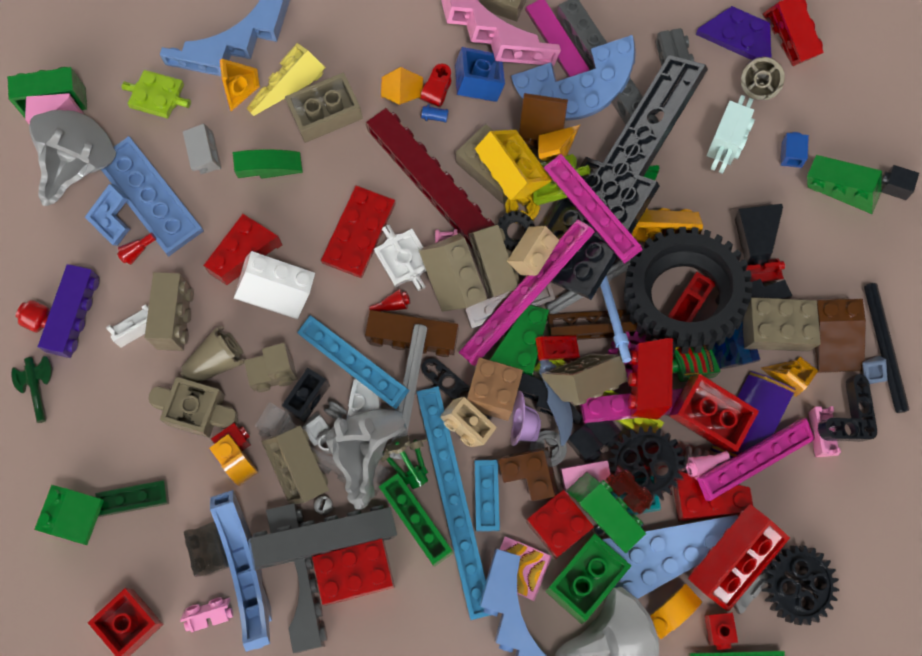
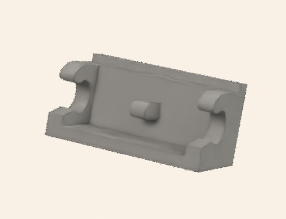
[183,124,221,174]

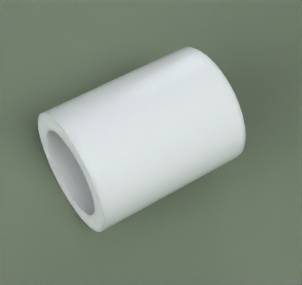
[318,435,332,454]

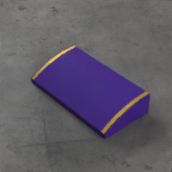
[710,371,796,459]

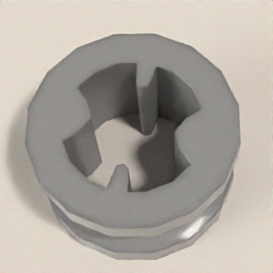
[324,401,347,419]

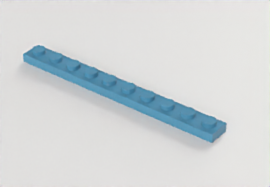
[417,386,491,620]

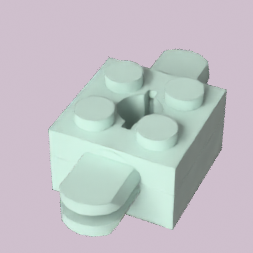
[706,95,755,174]

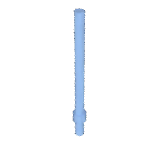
[600,275,632,363]

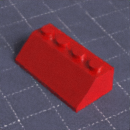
[688,504,790,612]

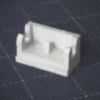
[106,304,149,348]

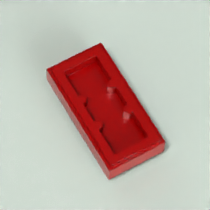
[535,336,580,361]

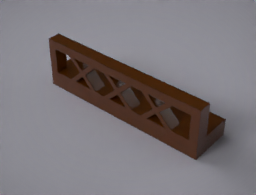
[548,309,640,340]

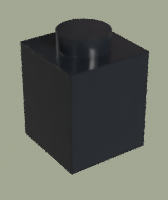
[881,165,919,200]

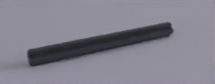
[864,283,909,413]

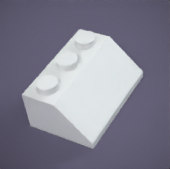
[233,251,315,319]

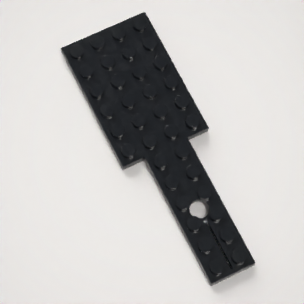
[544,55,708,300]

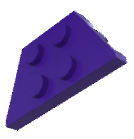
[696,6,772,60]

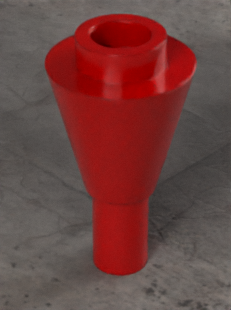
[117,232,157,265]
[369,288,411,312]

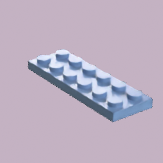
[101,136,204,257]

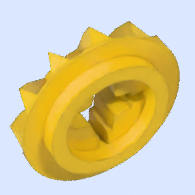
[505,194,540,224]

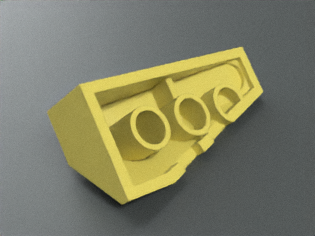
[246,43,326,116]

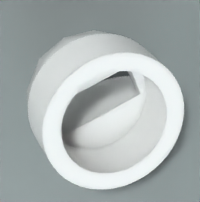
[314,496,333,515]

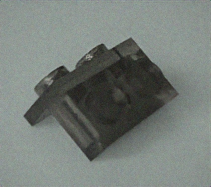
[184,521,229,577]

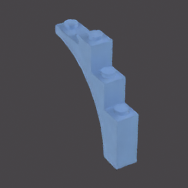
[210,490,272,652]
[479,548,547,656]

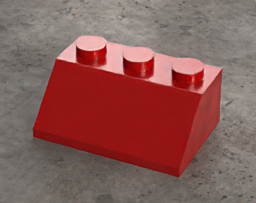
[628,338,673,420]

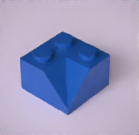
[455,47,505,102]

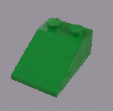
[545,533,631,624]

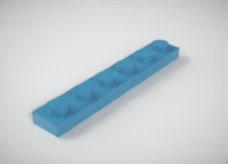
[297,315,410,409]

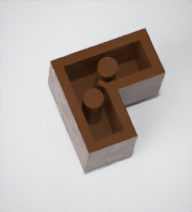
[498,447,559,501]

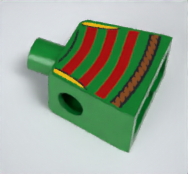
[673,345,721,382]

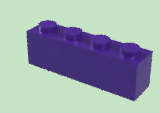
[37,264,99,358]

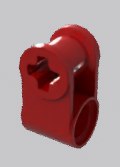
[420,63,452,107]

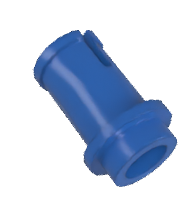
[421,104,449,123]

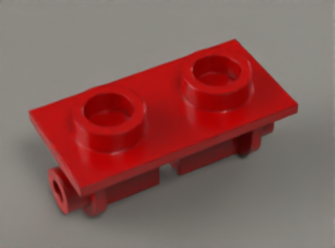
[746,258,785,282]

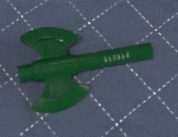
[11,356,52,423]

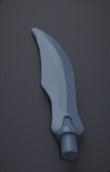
[537,356,573,446]

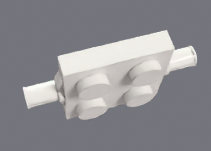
[374,225,426,291]

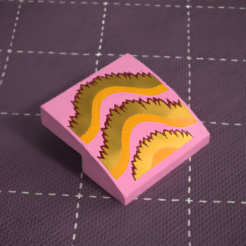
[500,537,552,601]

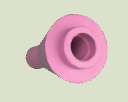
[686,451,730,480]

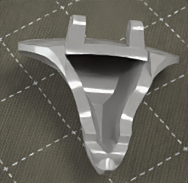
[29,110,116,206]
[326,408,407,509]
[554,587,659,656]

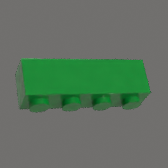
[379,473,453,567]

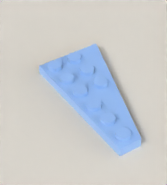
[602,515,738,599]

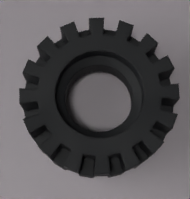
[496,211,535,251]

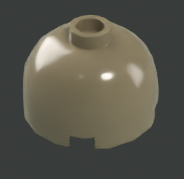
[741,56,785,100]

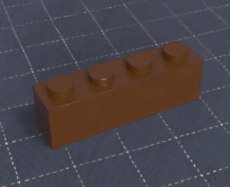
[365,310,459,357]

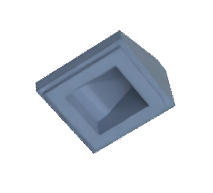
[862,356,888,384]

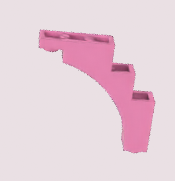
[441,0,561,66]

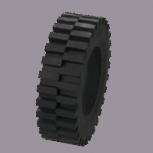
[624,227,752,354]

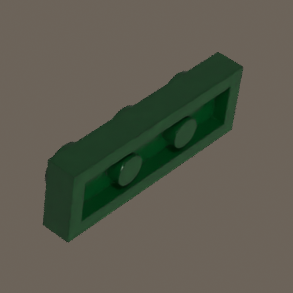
[95,480,169,517]

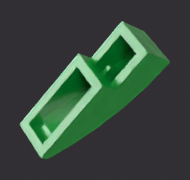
[232,149,303,179]

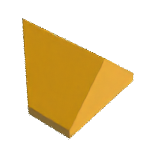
[220,59,260,111]
[381,67,423,105]
[538,124,581,162]
[761,356,818,397]

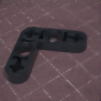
[818,374,878,442]

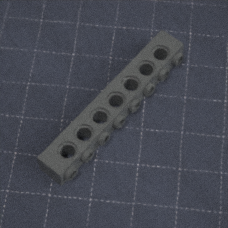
[557,0,659,124]

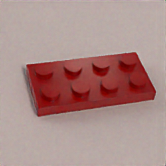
[321,186,396,279]

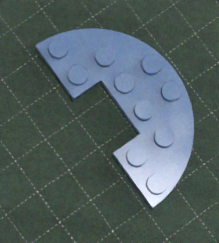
[511,35,636,120]

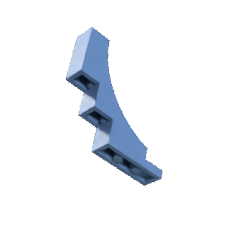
[160,0,290,76]

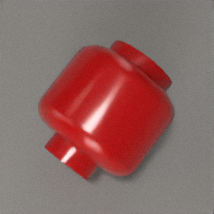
[15,300,50,333]

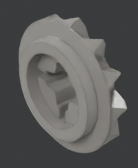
[530,431,567,467]

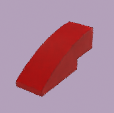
[668,272,715,322]

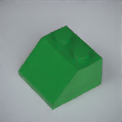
[34,485,104,545]

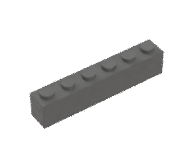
[248,505,397,571]

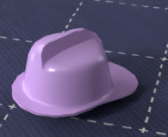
[511,391,541,446]

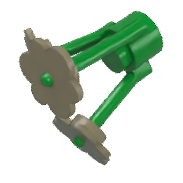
[381,435,428,489]

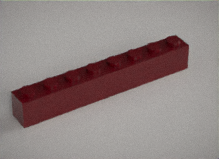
[366,108,495,250]

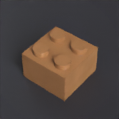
[467,357,523,421]

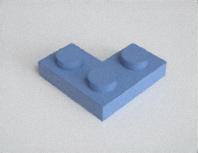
[85,184,130,246]

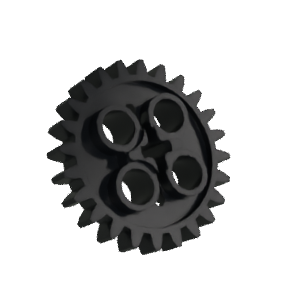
[608,426,686,503]
[762,545,839,626]

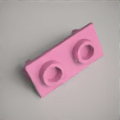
[180,597,233,632]

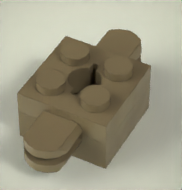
[148,377,238,438]

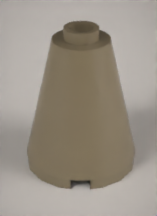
[181,326,246,383]

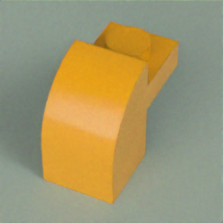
[209,434,258,486]
[650,584,702,639]

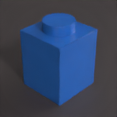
[780,132,809,168]

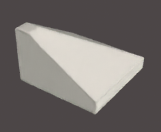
[302,412,330,446]

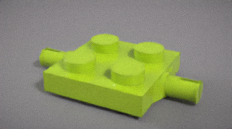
[122,70,191,119]
[533,154,590,206]

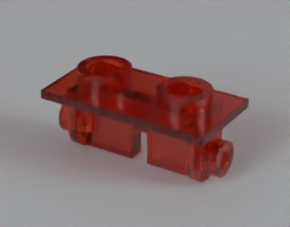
[606,465,653,515]

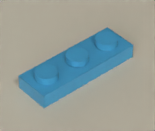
[475,460,500,532]

